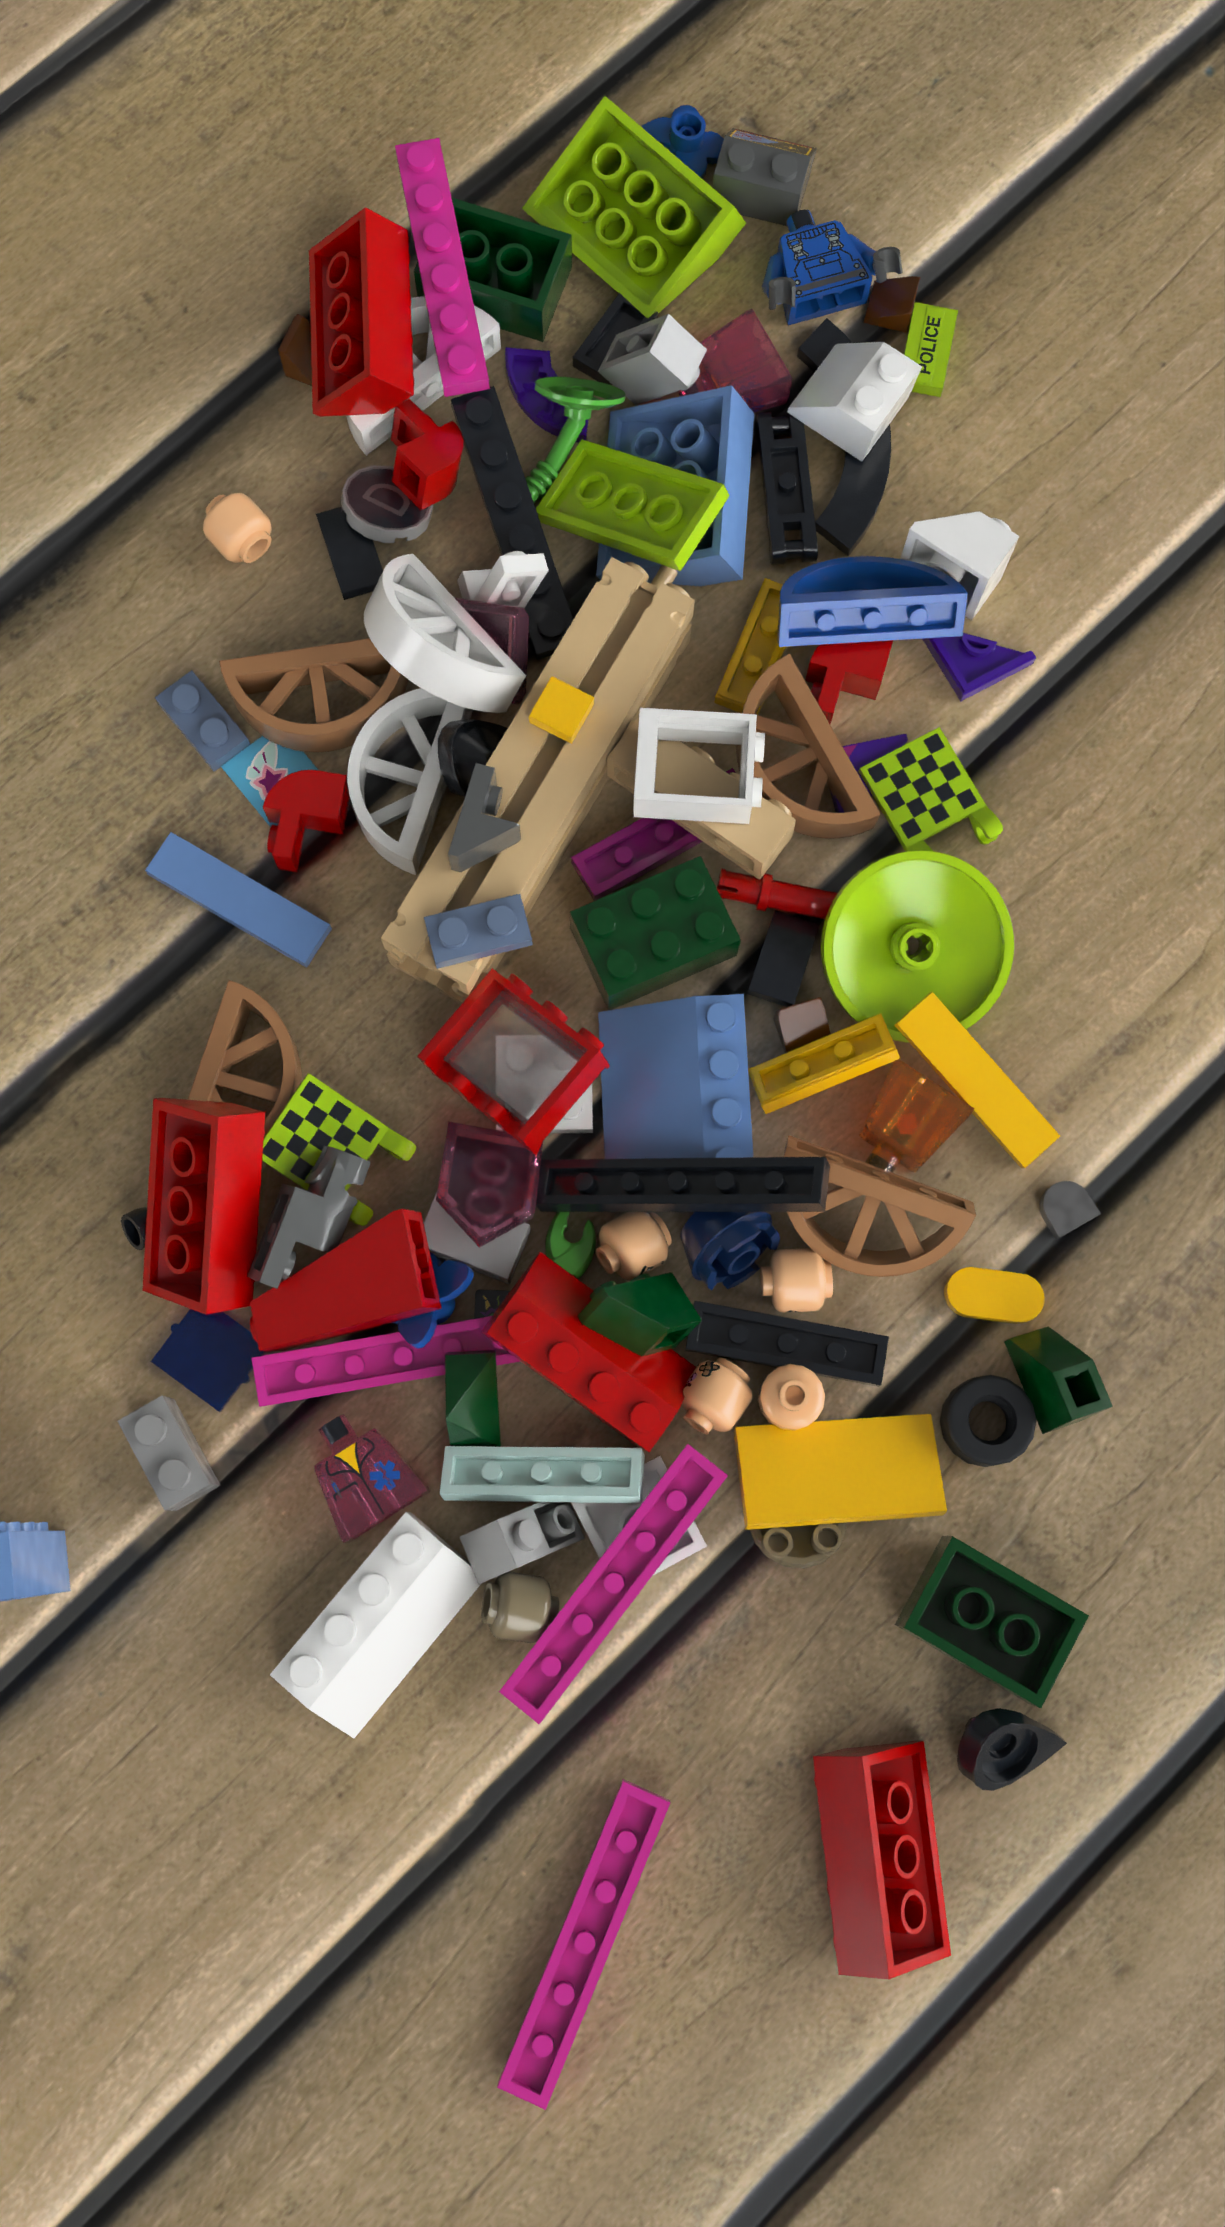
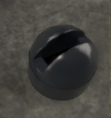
[121,1207,147,1250]

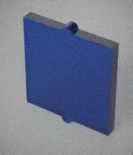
[151,1309,266,1412]

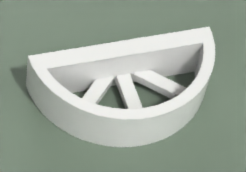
[346,296,501,456]
[364,554,526,713]
[347,688,473,875]

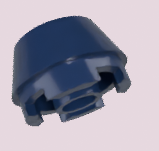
[680,1212,780,1290]

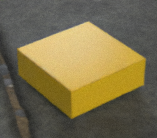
[529,676,594,744]

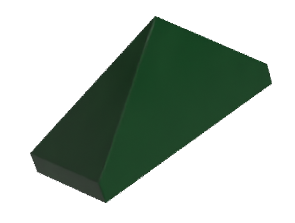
[445,1350,501,1447]

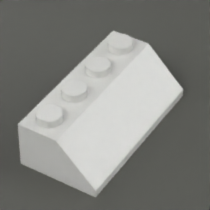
[270,1512,482,1738]

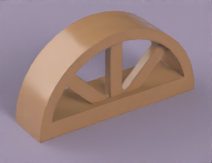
[219,638,408,753]
[736,654,881,839]
[187,980,302,1135]
[783,1135,976,1277]

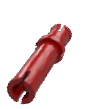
[717,868,838,919]

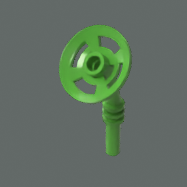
[525,377,626,503]

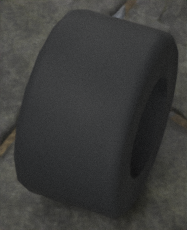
[940,1375,1036,1467]

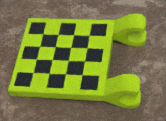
[858,727,1003,851]
[262,1073,417,1226]

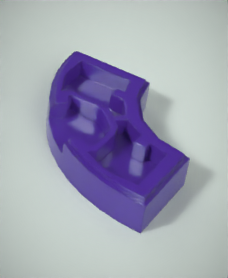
[505,347,589,443]

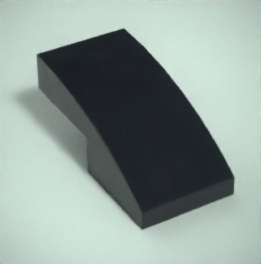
[316,507,383,600]
[747,910,820,1007]

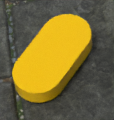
[944,1267,1045,1324]

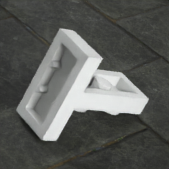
[457,551,548,657]

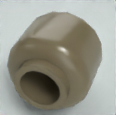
[481,1572,559,1643]

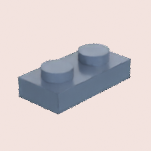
[155,670,251,772]
[424,894,533,969]

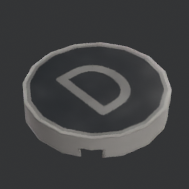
[341,465,433,543]

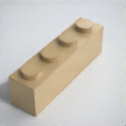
[607,717,796,880]

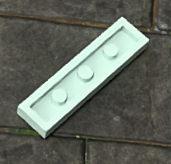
[440,1446,645,1503]

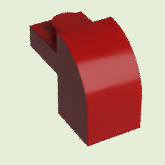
[391,399,464,510]
[805,640,893,724]
[263,770,350,872]

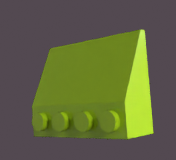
[522,96,746,318]

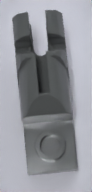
[247,1146,371,1289]

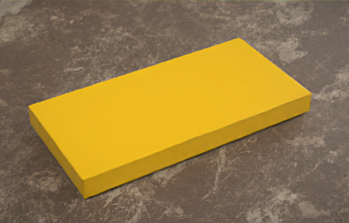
[734,1414,947,1530]

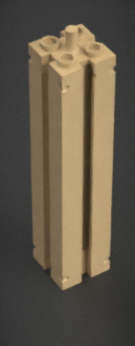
[381,557,695,1004]

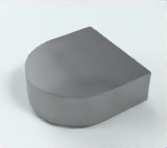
[1040,1181,1101,1240]

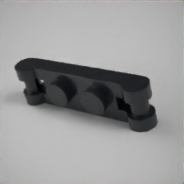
[756,412,818,565]

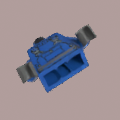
[762,209,903,326]

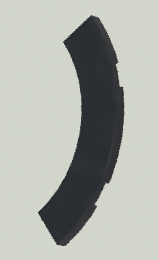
[797,318,891,556]

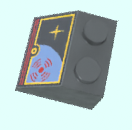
[713,128,817,226]

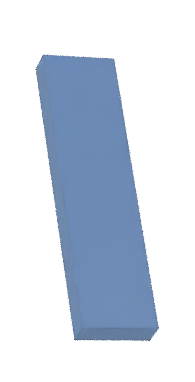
[145,832,332,968]

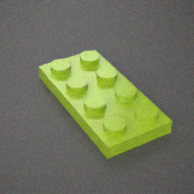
[536,439,730,571]

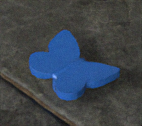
[641,105,724,179]
[391,1252,474,1349]

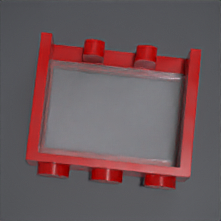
[417,968,610,1157]

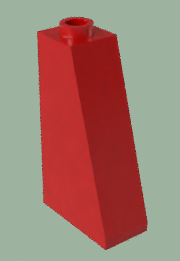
[250,1208,442,1352]

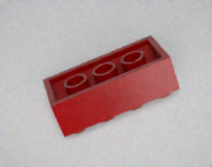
[309,207,414,417]
[142,1098,265,1315]
[481,1252,696,1453]
[813,1741,951,1980]

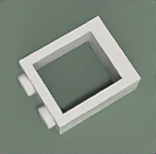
[634,708,765,824]

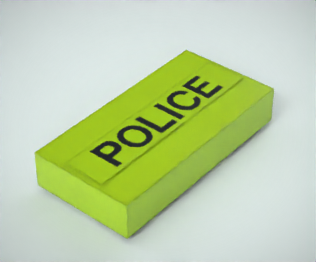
[904,302,958,397]

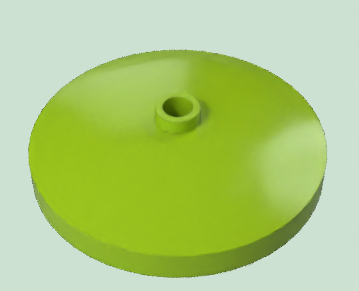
[821,850,1014,1043]

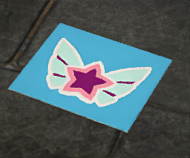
[221,736,318,827]

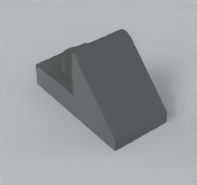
[448,763,521,872]

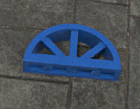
[777,556,968,647]

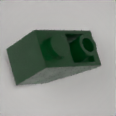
[577,1272,702,1356]
[1004,1326,1113,1434]

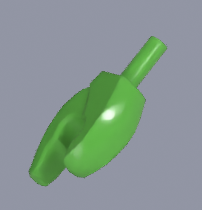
[545,1212,596,1279]

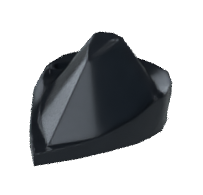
[438,719,508,797]
[957,1708,1067,1791]

